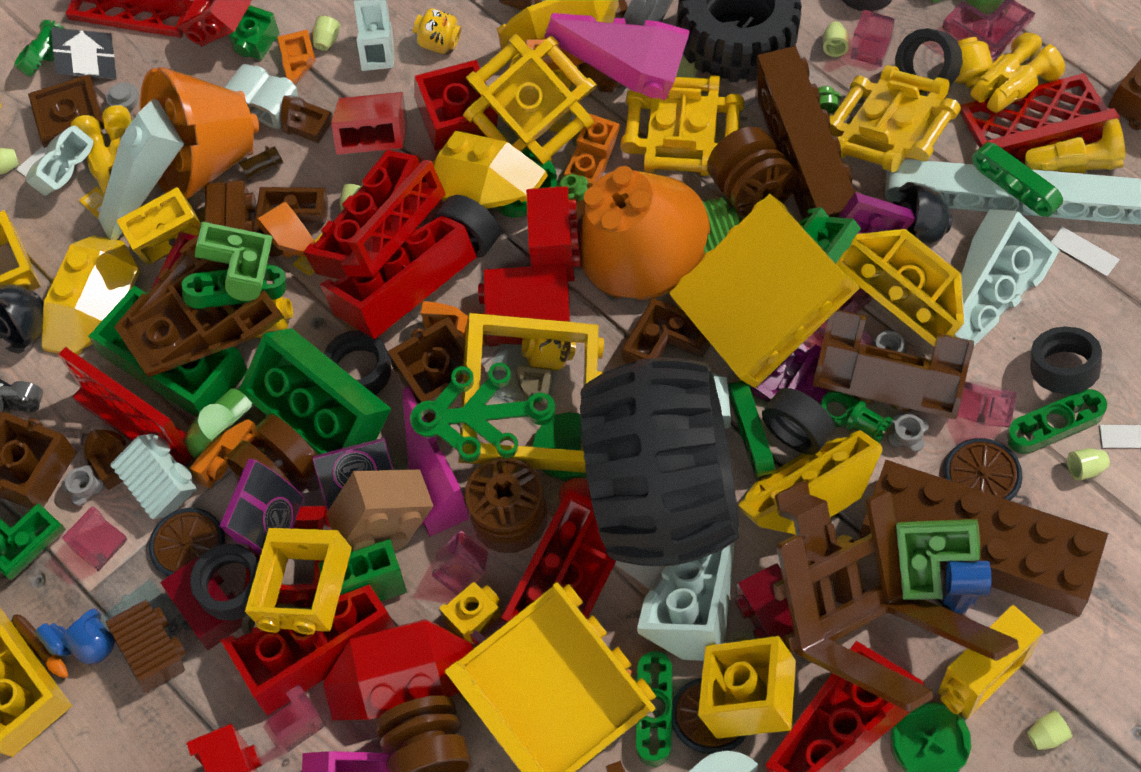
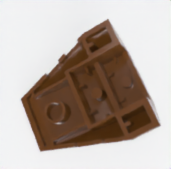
[114,223,284,377]

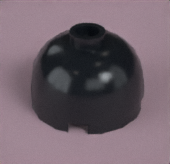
[893,182,952,249]
[0,284,44,354]

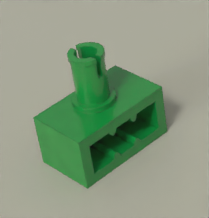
[318,539,407,601]

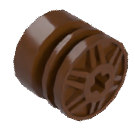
[707,127,797,218]
[465,457,547,553]
[375,696,473,772]

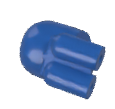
[34,609,115,665]

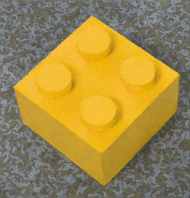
[698,636,796,739]

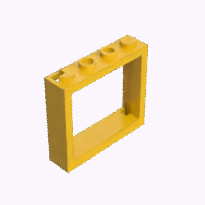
[458,313,604,473]

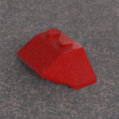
[501,489,617,623]
[323,619,474,721]

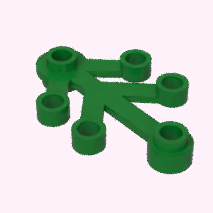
[410,363,555,462]

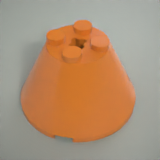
[140,67,259,199]
[578,166,710,301]

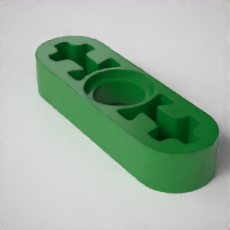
[972,142,1063,217]
[182,265,286,308]
[728,380,775,478]
[1006,389,1107,454]
[636,651,672,767]

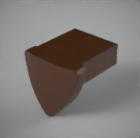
[281,95,333,143]
[83,429,126,490]

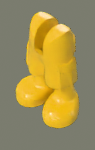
[970,32,1065,113]
[70,105,131,195]
[1025,118,1126,174]

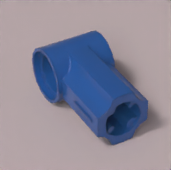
[942,561,991,613]

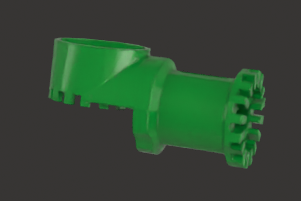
[14,19,64,77]
[821,391,893,443]

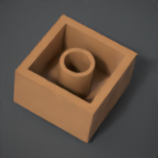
[326,469,433,551]

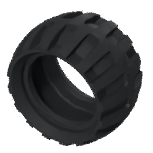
[580,358,739,566]

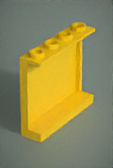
[669,194,860,388]
[445,582,657,772]

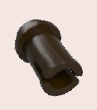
[239,146,284,181]

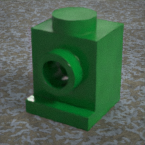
[229,5,280,61]

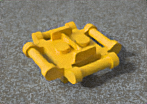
[463,33,597,165]
[829,65,961,172]
[620,75,744,176]

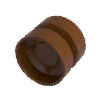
[224,414,317,486]

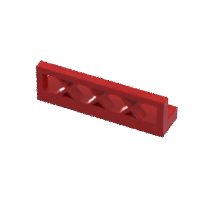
[65,0,191,38]
[341,160,446,277]

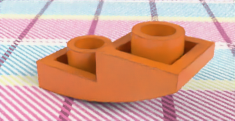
[564,114,620,188]
[190,419,259,489]

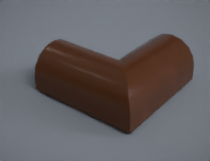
[252,187,328,257]
[621,298,711,364]

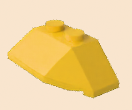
[496,0,619,50]
[427,131,548,209]
[836,229,964,347]
[42,235,140,355]
[738,430,882,535]

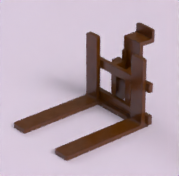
[773,481,1019,712]

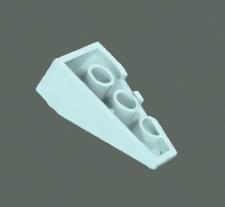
[98,99,184,240]
[955,210,1060,346]
[637,542,735,661]

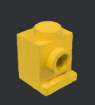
[439,582,501,643]

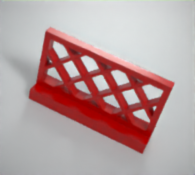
[959,73,1120,164]
[58,347,193,466]

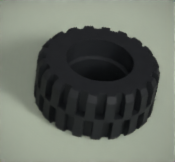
[676,0,802,83]

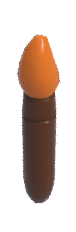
[12,614,68,678]

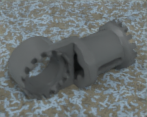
[0,381,43,414]

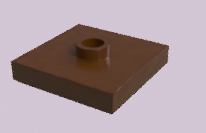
[28,74,105,148]

